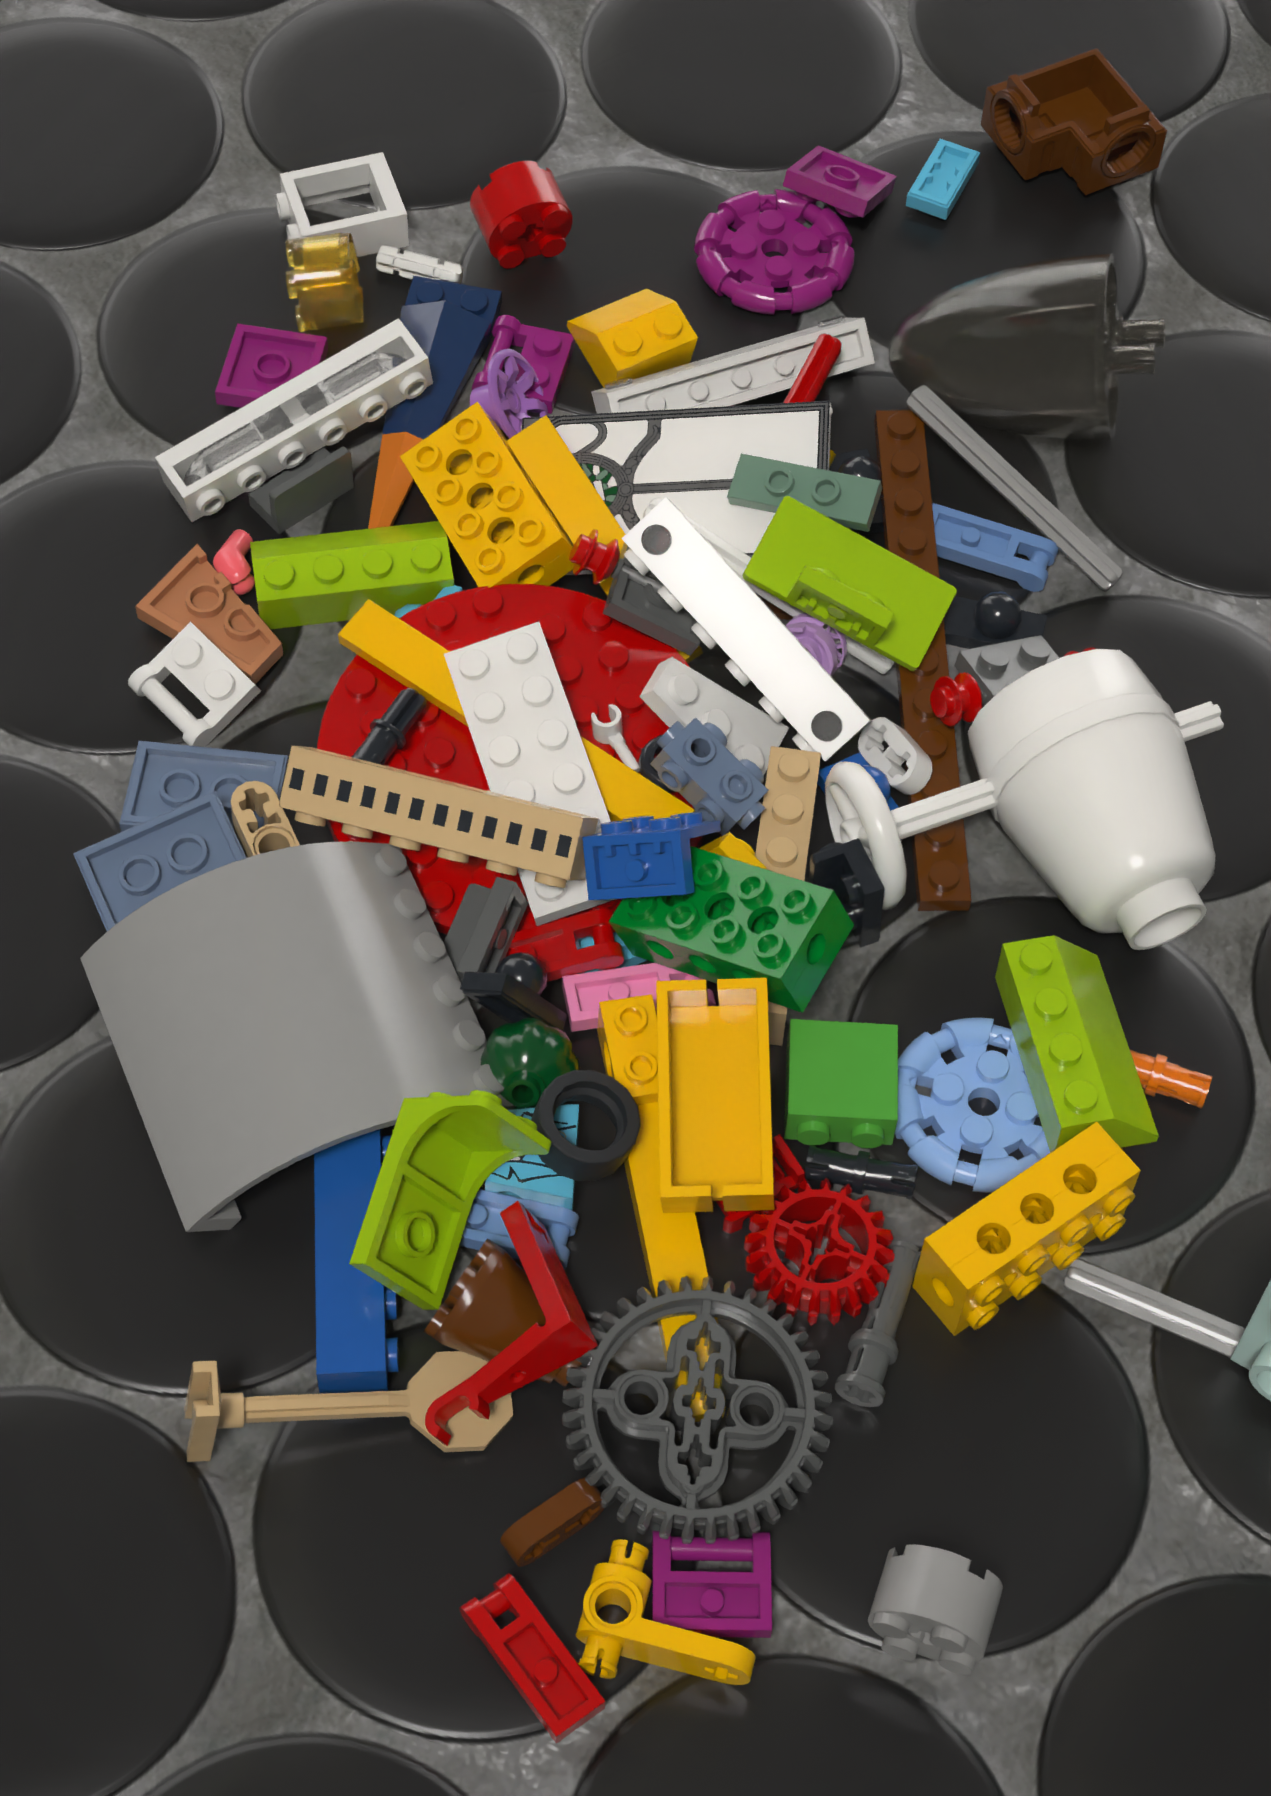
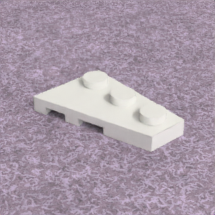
[639,657,789,776]

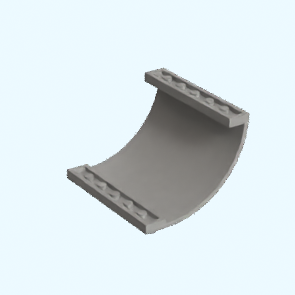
[80,842,516,1232]

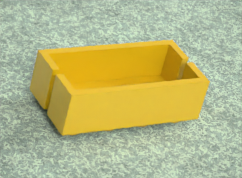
[656,978,774,1213]

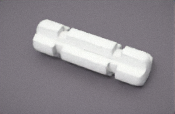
[376,245,463,284]

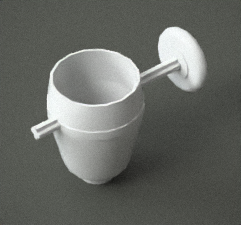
[825,649,1224,950]

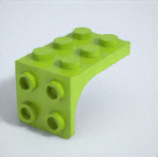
[349,1090,552,1310]

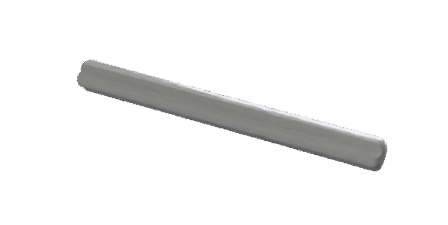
[906,385,1123,591]
[1064,1259,1246,1358]

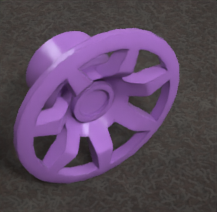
[470,349,548,439]

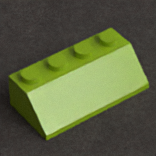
[250,521,454,629]
[995,935,1159,1153]

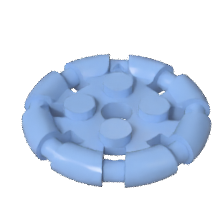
[895,1017,1050,1193]

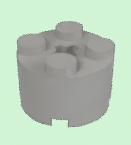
[868,1544,1003,1675]

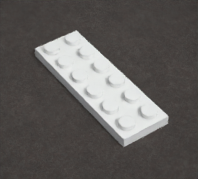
[444,621,615,926]

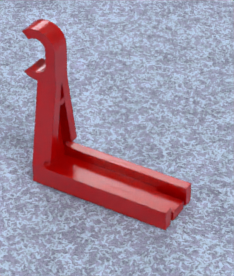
[425,1201,598,1446]

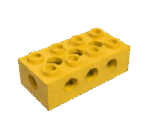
[400,401,575,588]
[912,1122,1141,1336]

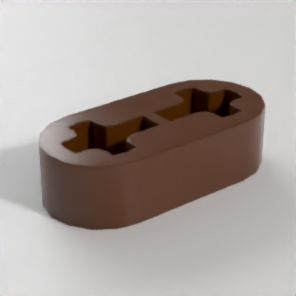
[500,1477,605,1567]

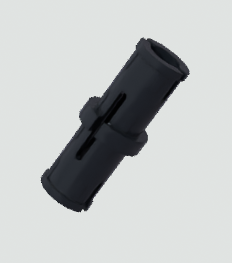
[804,1145,918,1200]

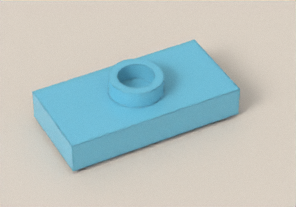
[906,139,980,220]

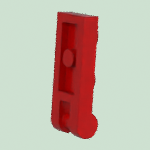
[506,909,624,982]
[459,1573,606,1744]

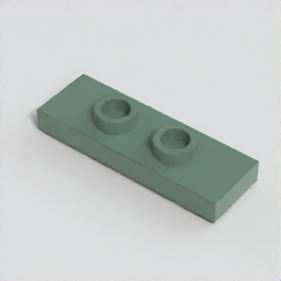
[727,453,882,532]

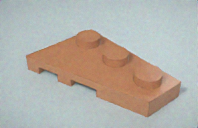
[135,544,283,684]

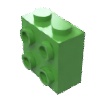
[784,1019,898,1148]

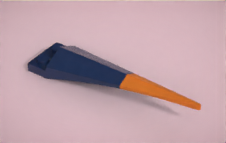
[368,276,502,529]

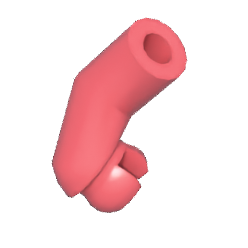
[213,529,255,595]

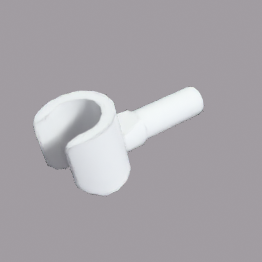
[591,704,640,773]

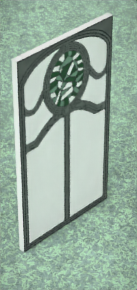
[521,401,833,575]

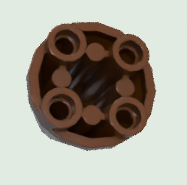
[424,1238,582,1387]

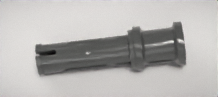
[834,1240,921,1407]

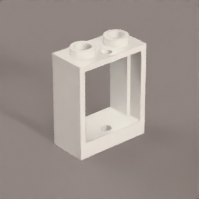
[275,152,409,268]

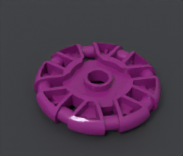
[694,189,855,315]

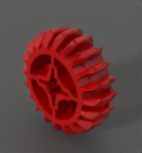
[744,1178,895,1326]

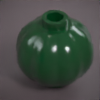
[481,1018,580,1110]

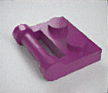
[472,315,575,414]
[652,1530,772,1638]

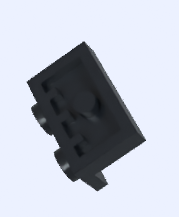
[809,838,884,948]

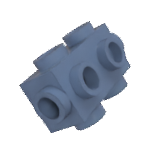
[650,717,769,836]

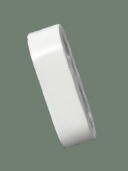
[858,717,932,795]

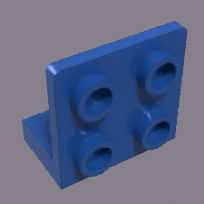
[582,812,721,900]

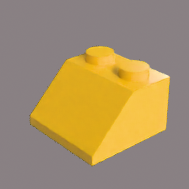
[567,289,698,388]

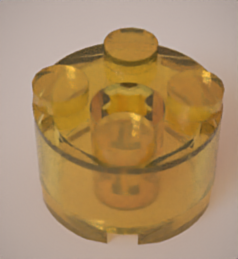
[285,232,364,332]

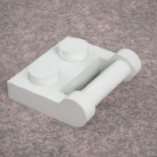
[128,622,261,747]

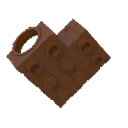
[980,48,1167,195]

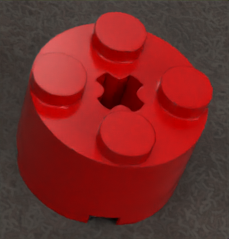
[470,161,573,269]

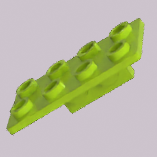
[742,496,957,671]

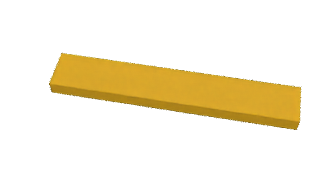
[506,415,703,663]

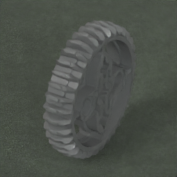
[562,1276,833,1544]

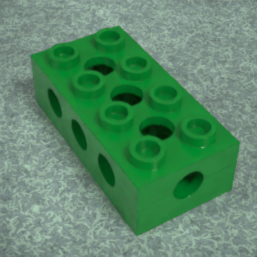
[609,846,854,1013]

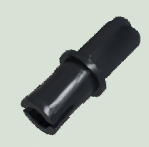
[351,687,427,765]

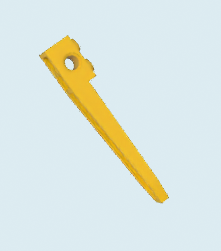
[597,994,725,1422]

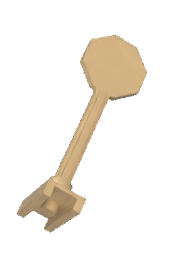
[184,1351,513,1462]

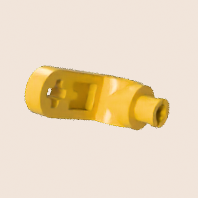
[576,1539,756,1685]

